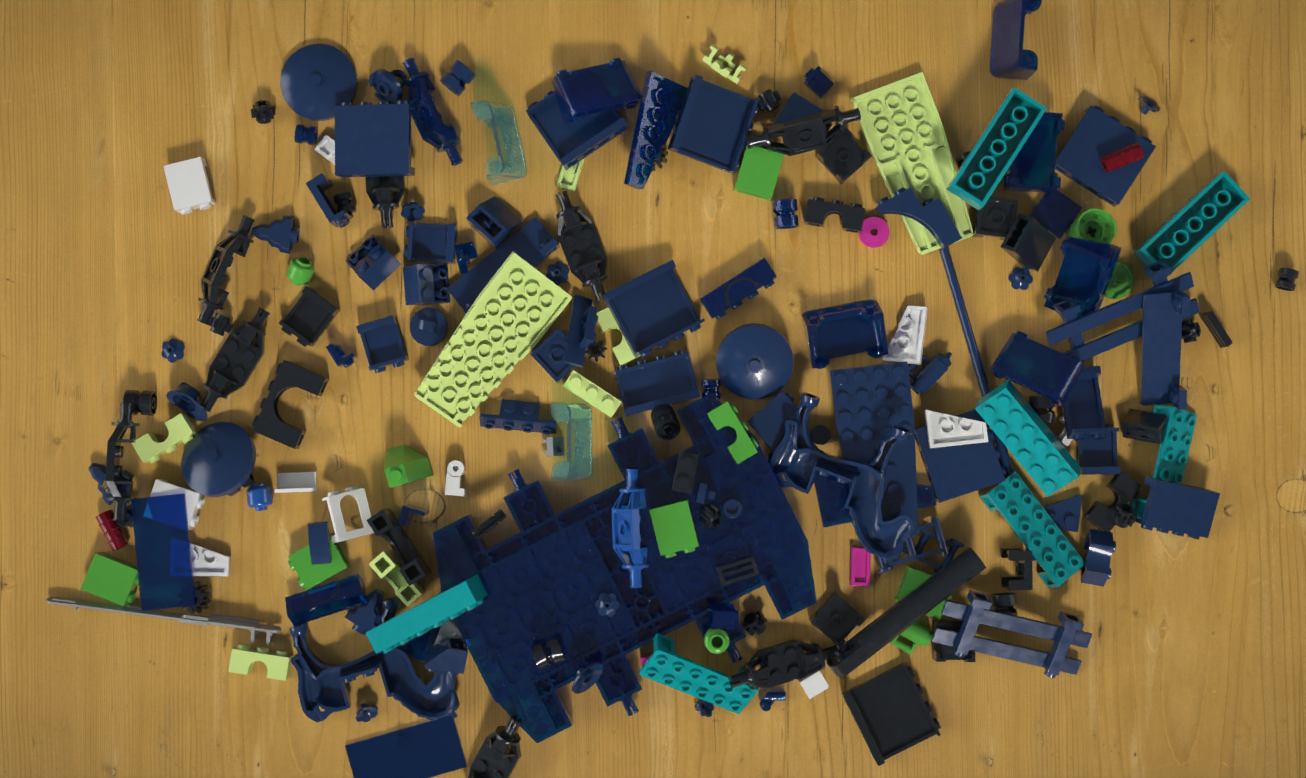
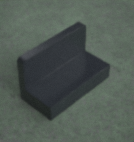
[1121,409,1167,444]

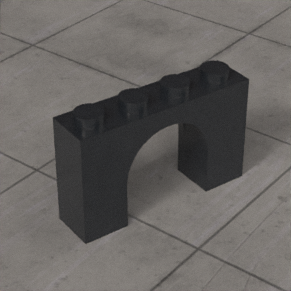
[252,360,329,449]
[366,508,432,586]

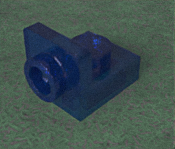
[804,66,834,99]
[455,241,478,274]
[326,343,357,368]

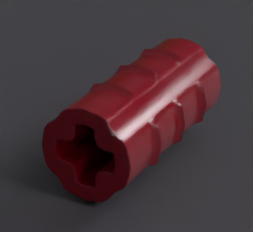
[1100,142,1144,173]
[96,510,129,551]

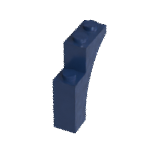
[875,187,962,249]

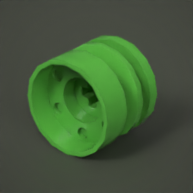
[1067,208,1117,255]

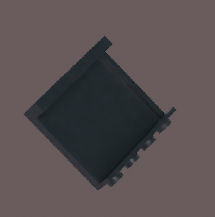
[841,663,941,766]

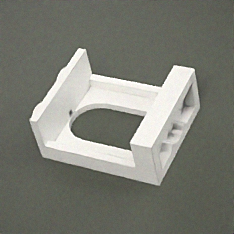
[322,486,374,543]

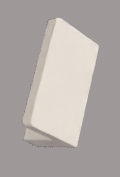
[275,472,318,493]

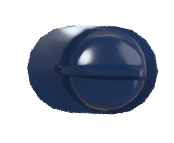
[166,382,208,421]

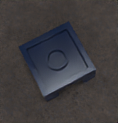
[530,328,585,383]

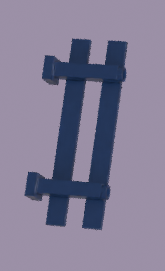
[1045,260,1200,371]
[931,590,1092,678]

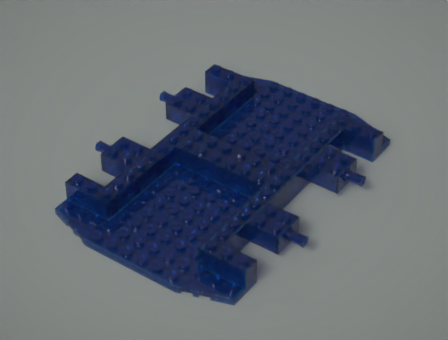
[433,393,817,743]

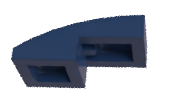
[308,521,332,565]

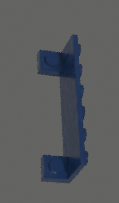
[447,217,560,313]
[1140,291,1190,409]

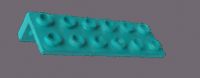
[1131,404,1197,519]
[979,472,1085,588]
[639,633,759,714]

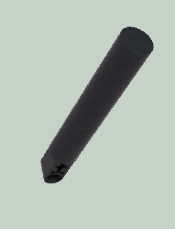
[827,547,986,677]

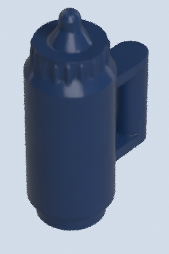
[908,352,952,396]

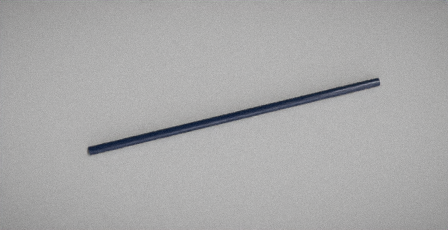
[939,247,1036,561]

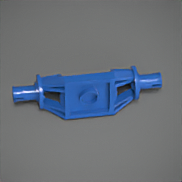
[612,469,649,588]

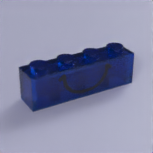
[699,258,777,320]
[285,574,368,626]

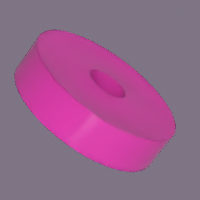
[858,217,889,248]

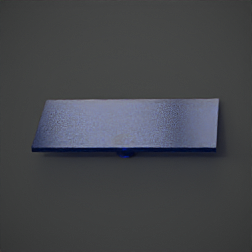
[131,493,196,611]
[345,716,467,778]

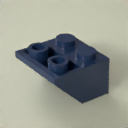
[466,196,522,249]
[346,235,401,291]
[403,264,450,305]
[423,637,468,675]

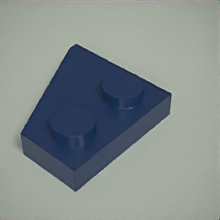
[1043,495,1082,532]

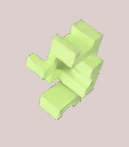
[702,44,748,84]

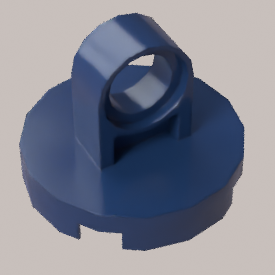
[369,69,407,104]
[410,308,448,346]

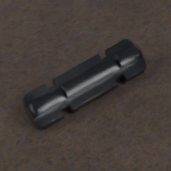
[472,509,507,540]

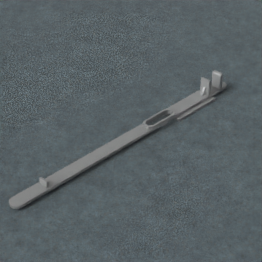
[46,597,281,645]

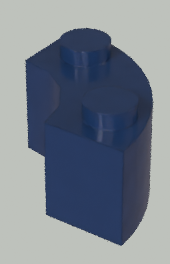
[1081,529,1116,587]

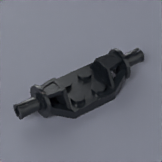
[745,105,861,156]
[365,176,405,228]
[556,191,608,302]
[197,215,255,325]
[200,307,270,412]
[105,403,140,520]
[728,639,838,690]
[468,715,523,778]

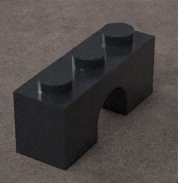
[804,197,866,234]
[1083,471,1141,532]

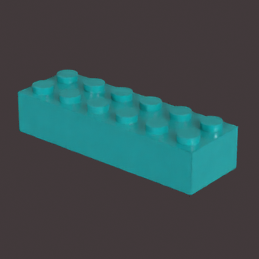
[946,87,1047,210]
[1134,171,1250,277]
[975,380,1081,497]
[366,574,488,654]

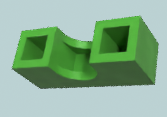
[707,401,759,464]

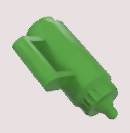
[890,622,933,654]

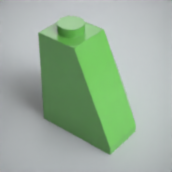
[384,445,434,488]

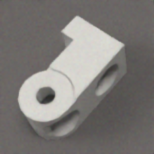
[445,460,466,496]

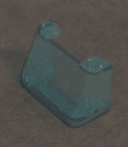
[471,101,527,186]
[551,403,593,481]

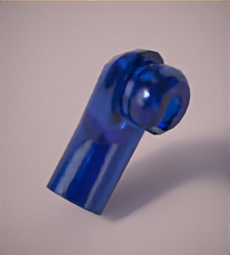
[760,691,786,711]

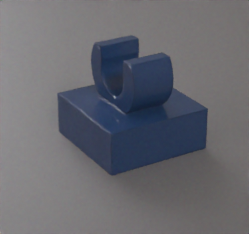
[695,482,716,504]

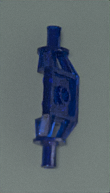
[403,58,463,166]

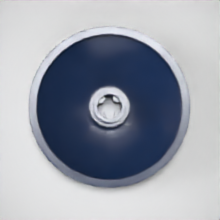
[280,44,358,121]
[716,323,794,399]
[181,422,256,497]

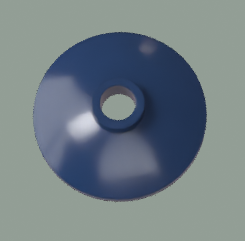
[572,662,603,694]

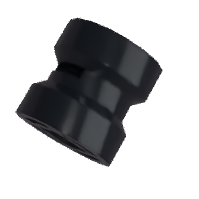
[333,192,357,214]
[1275,268,1299,291]

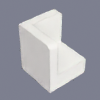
[798,669,829,699]

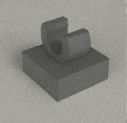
[542,437,564,457]

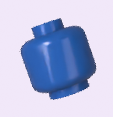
[246,483,273,511]

